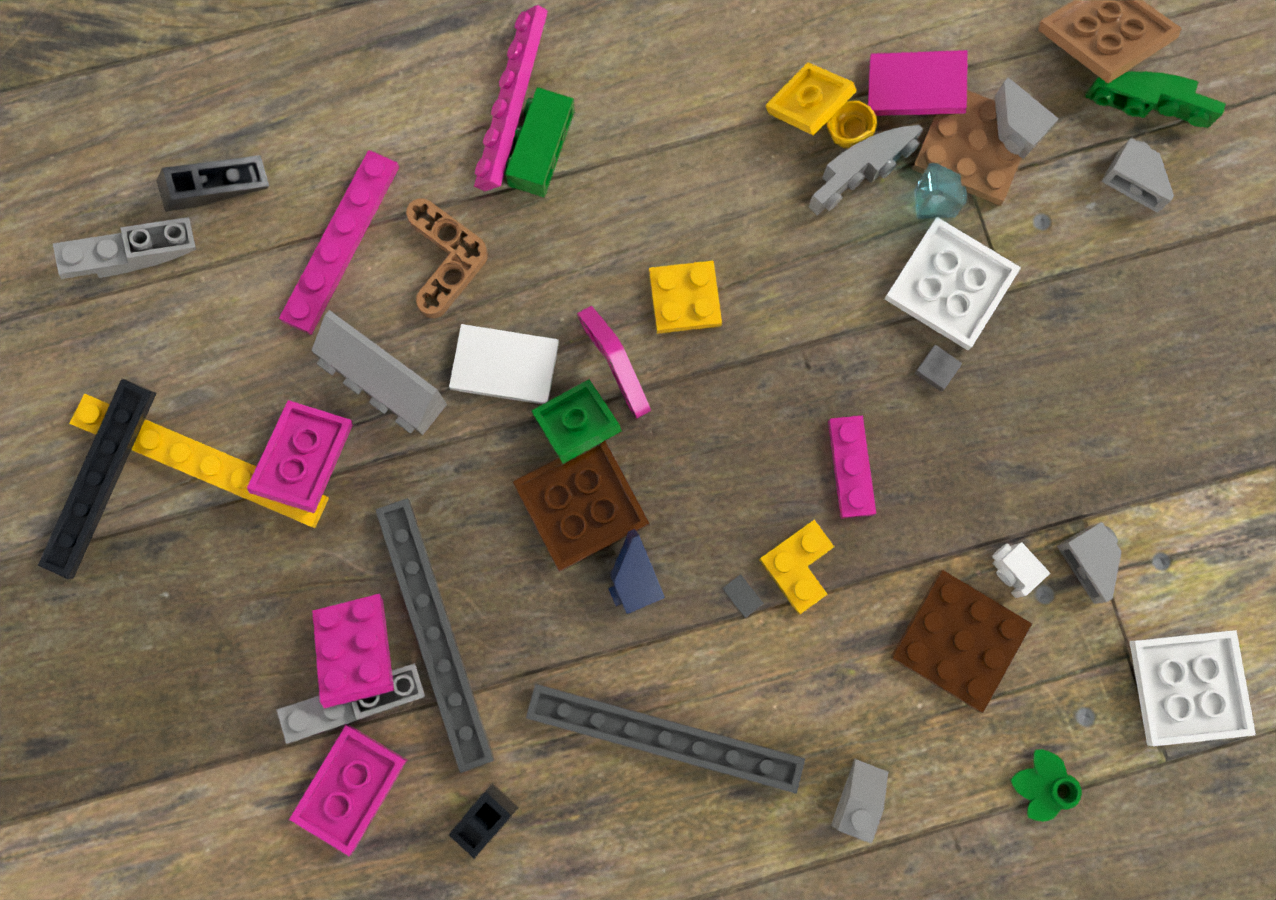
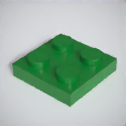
[532,379,622,464]

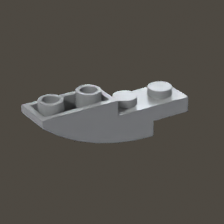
[808,125,923,216]
[53,217,196,279]
[277,663,425,744]

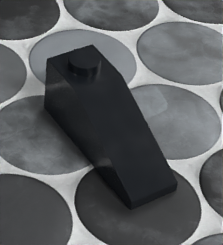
[156,155,269,212]

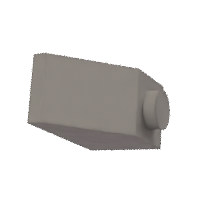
[994,77,1059,159]
[1101,138,1174,213]
[1057,522,1121,604]
[831,759,888,844]

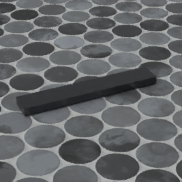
[38,378,157,579]

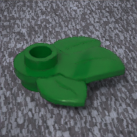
[1010,749,1082,822]

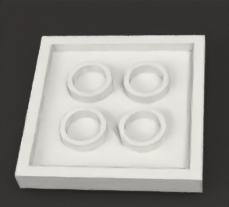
[884,217,1021,350]
[1129,630,1256,746]

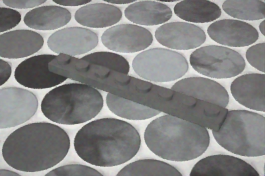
[375,498,495,773]
[526,684,805,794]

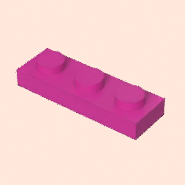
[828,415,876,519]

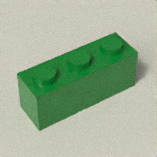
[504,87,575,198]

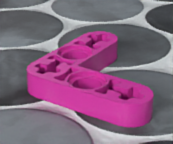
[577,305,651,419]

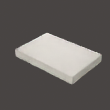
[449,324,559,405]

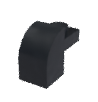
[448,783,519,859]

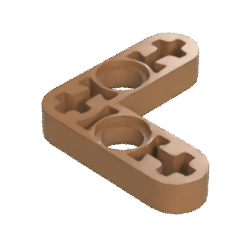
[406,198,488,319]

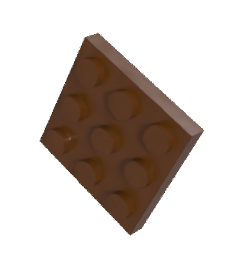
[513,441,650,572]
[890,570,1032,713]

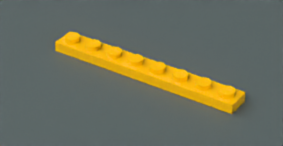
[69,393,329,528]

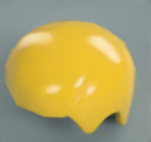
[826,101,877,149]

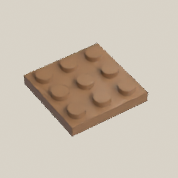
[1038,0,1182,83]
[911,90,1021,206]

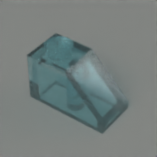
[914,163,967,219]

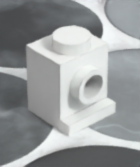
[992,542,1050,598]

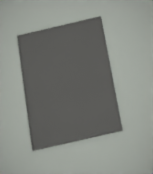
[722,574,764,618]

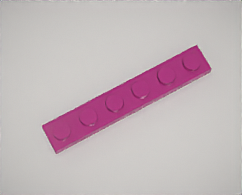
[474,5,548,192]
[279,150,399,335]

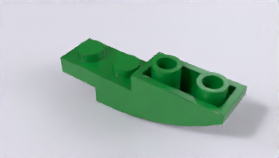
[1084,71,1226,128]

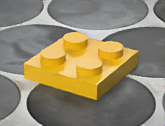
[765,62,857,136]
[649,260,722,334]

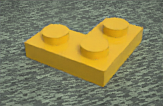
[759,519,834,615]

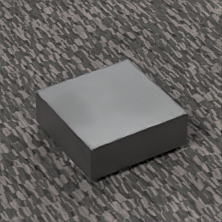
[915,345,963,392]

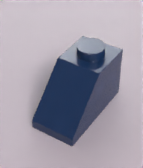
[608,529,665,614]

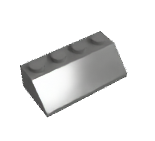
[311,310,447,435]

